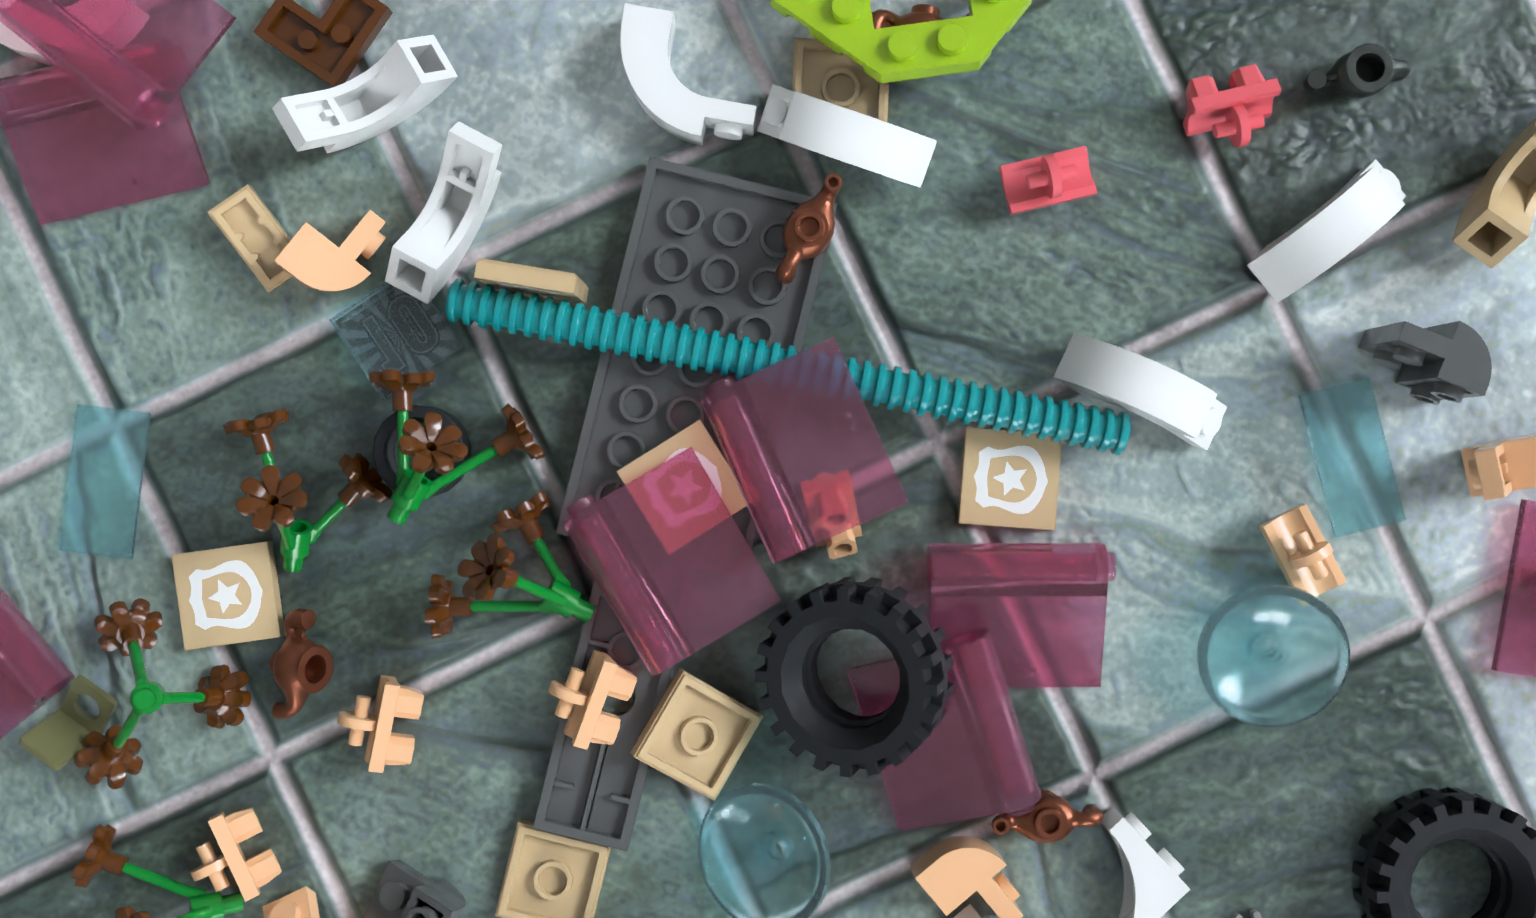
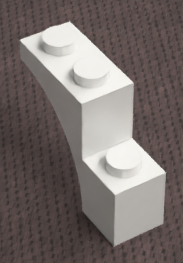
[1102,807,1191,918]

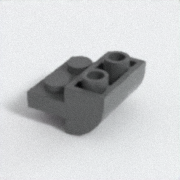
[1358,321,1492,405]
[363,860,466,918]

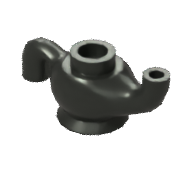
[1303,43,1411,99]

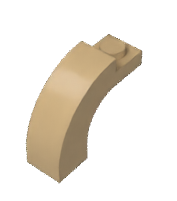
[1452,118,1536,269]

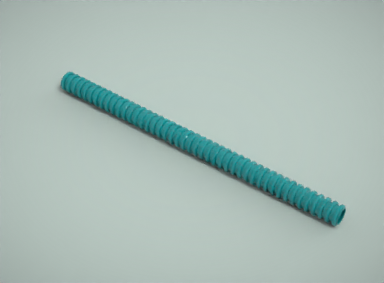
[445,278,1131,455]

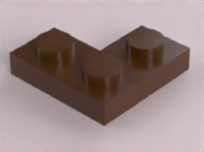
[254,0,393,87]

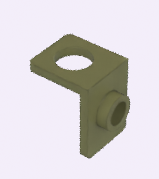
[19,675,118,771]

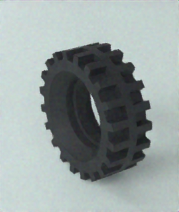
[755,576,954,777]
[1352,787,1536,918]

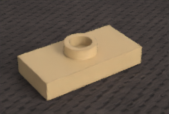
[207,184,293,293]

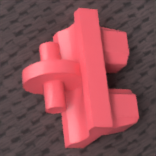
[1182,64,1282,148]
[998,146,1097,216]

